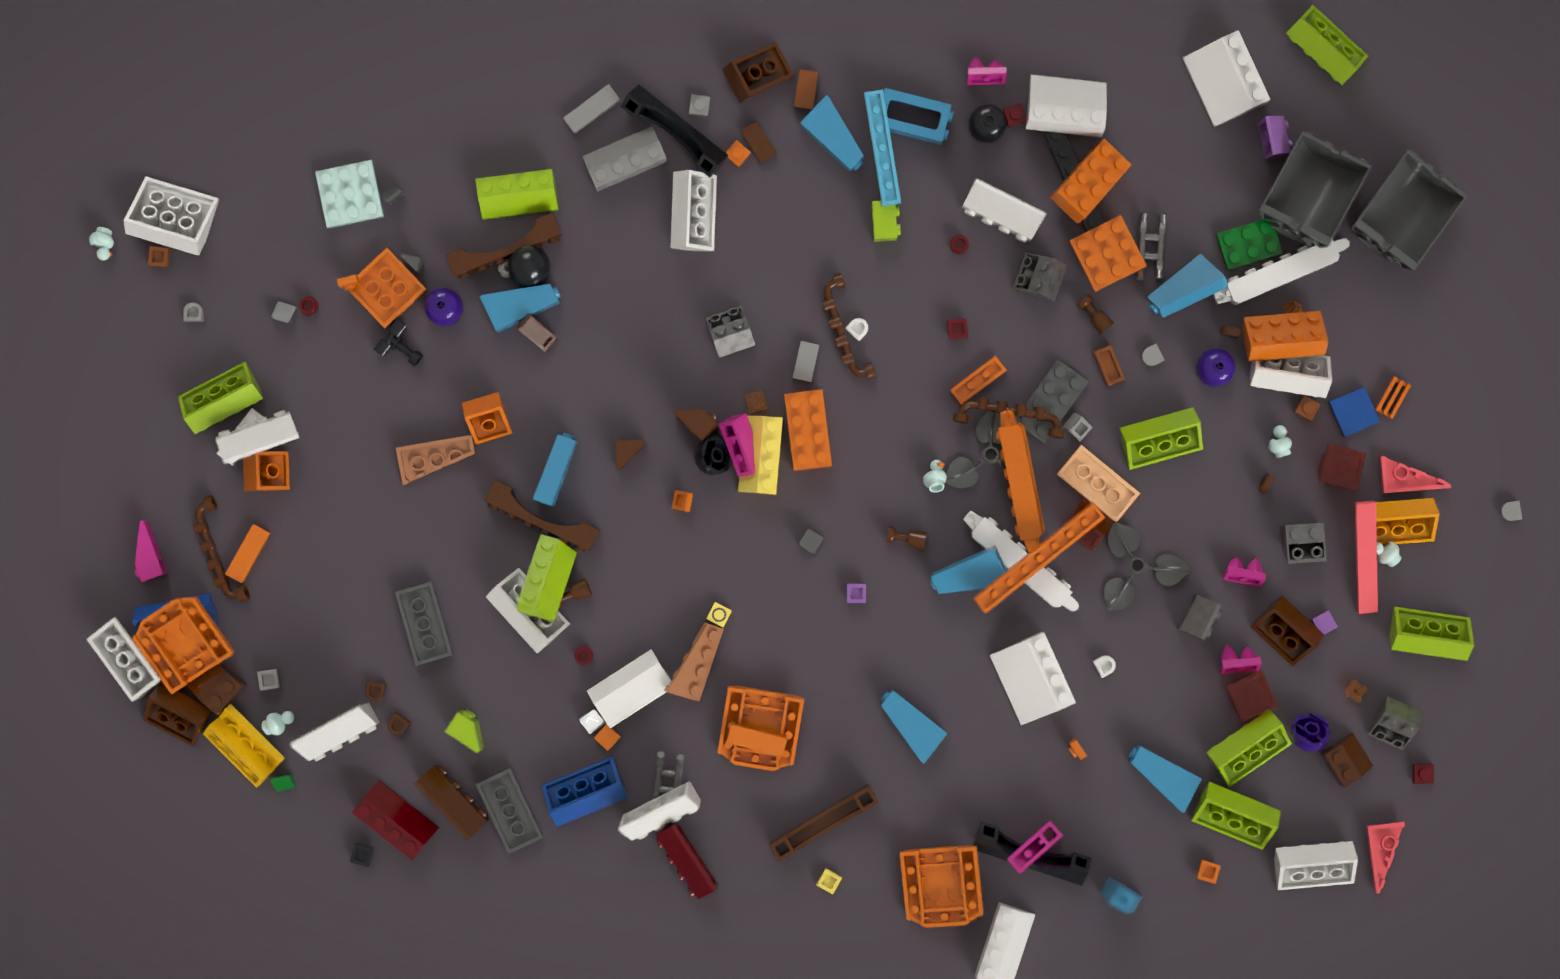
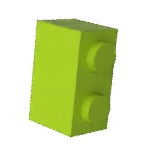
[872,201,901,242]

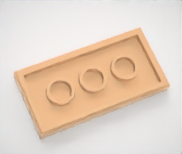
[1056,445,1140,522]

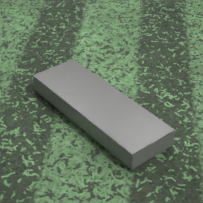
[563,84,620,134]

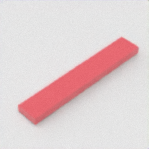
[1355,501,1378,614]

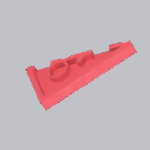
[1379,456,1451,493]
[1366,821,1405,894]

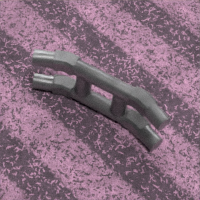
[1136,212,1167,282]
[652,751,684,800]

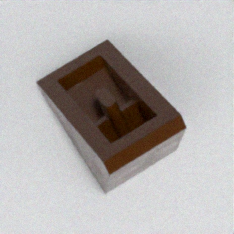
[616,440,647,470]

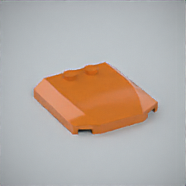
[132,596,235,694]
[718,686,804,771]
[900,845,984,928]

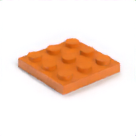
[1069,215,1147,293]
[349,248,427,329]

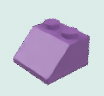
[1258,116,1293,161]

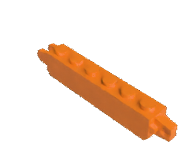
[996,409,1045,552]

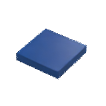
[1328,387,1380,437]

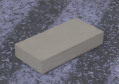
[793,341,819,382]

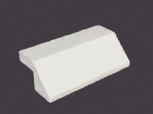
[587,649,671,728]

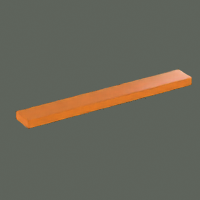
[973,502,1105,614]

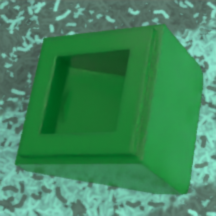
[270,773,295,791]

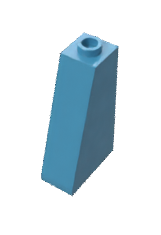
[800,95,864,172]
[1147,254,1228,318]
[479,284,561,333]
[533,432,577,506]
[930,546,1007,594]
[880,690,948,764]
[1128,745,1202,813]
[1100,877,1143,913]

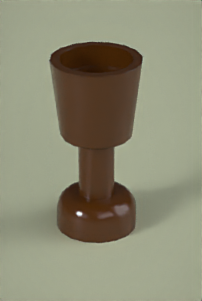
[1076,294,1114,334]
[886,526,927,550]
[559,578,592,608]

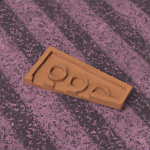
[396,434,476,485]
[664,622,724,702]

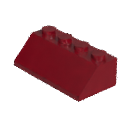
[352,780,439,860]
[655,822,718,900]

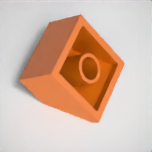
[462,392,512,445]
[243,451,290,491]

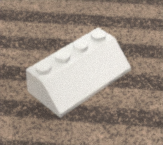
[671,170,717,251]
[1250,355,1332,398]
[215,410,299,464]
[486,568,570,654]
[87,617,161,702]
[618,781,701,841]
[1274,841,1358,890]
[975,902,1035,979]

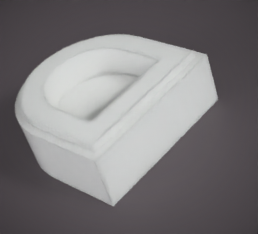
[845,318,868,341]
[1093,655,1116,678]

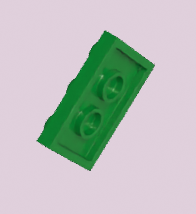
[1216,220,1283,270]

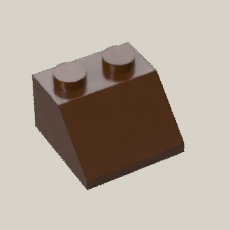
[1320,733,1373,788]

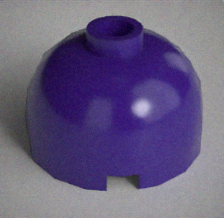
[424,288,464,327]
[1196,349,1235,387]
[1291,713,1331,752]

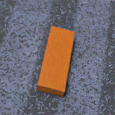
[949,355,1007,405]
[225,524,271,583]
[726,723,787,757]

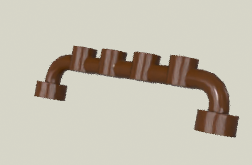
[822,272,877,380]
[953,398,1064,439]
[193,495,250,602]

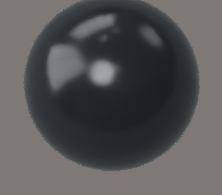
[507,246,551,288]

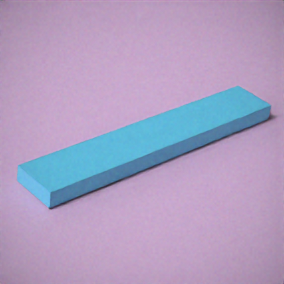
[864,89,901,207]

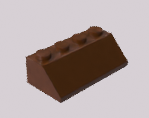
[414,765,489,840]

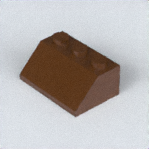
[674,410,719,441]
[1251,596,1324,666]
[143,682,211,747]

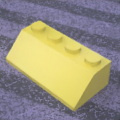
[738,416,783,495]

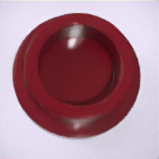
[950,235,969,254]
[299,297,319,316]
[574,646,594,665]

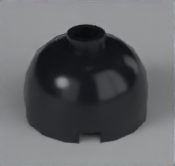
[968,104,1007,143]
[694,436,732,475]

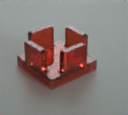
[1317,444,1367,491]
[1226,670,1278,721]

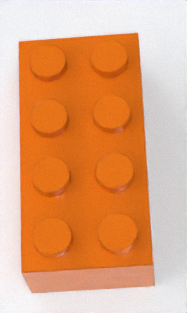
[1049,139,1132,223]
[1242,311,1328,361]
[784,389,832,471]

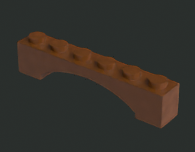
[446,212,562,280]
[485,480,600,552]
[769,784,879,862]

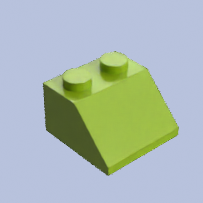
[445,709,484,753]

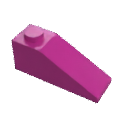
[719,413,755,477]
[135,520,168,582]
[1007,821,1063,874]

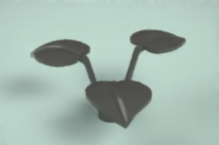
[945,411,1010,490]
[1104,522,1190,611]

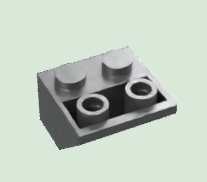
[1013,253,1067,301]
[705,306,755,358]
[1281,523,1327,564]
[1177,594,1222,640]
[1368,696,1423,751]

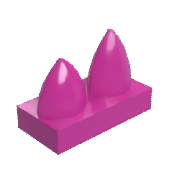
[967,57,1007,85]
[1223,557,1266,587]
[1220,645,1262,674]

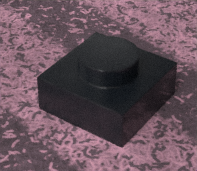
[350,843,375,867]

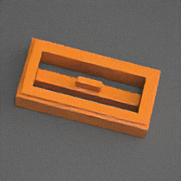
[1375,376,1411,419]

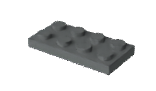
[1016,360,1089,444]
[394,581,454,666]
[475,767,544,854]

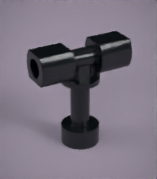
[373,319,424,367]

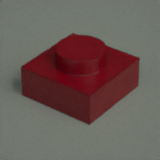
[1003,103,1027,127]
[947,318,968,340]
[1412,764,1434,784]

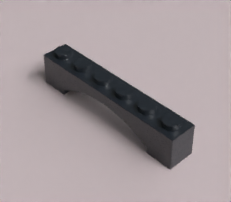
[620,84,728,178]
[973,821,1092,886]

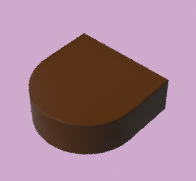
[1219,326,1241,338]
[1258,473,1275,494]
[365,680,387,701]
[388,712,412,735]

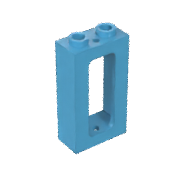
[884,88,954,145]

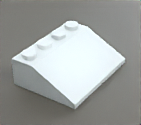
[1182,30,1270,127]
[1026,75,1107,137]
[123,177,219,256]
[962,179,1046,243]
[989,632,1076,725]
[290,703,380,762]

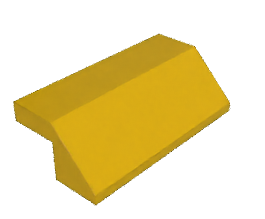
[203,704,285,788]

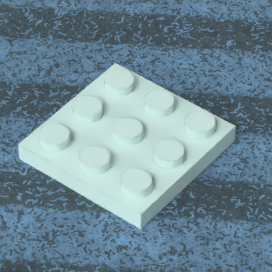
[315,160,384,228]

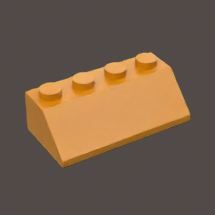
[1376,498,1439,545]

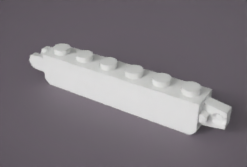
[1213,238,1350,305]
[963,511,1079,612]

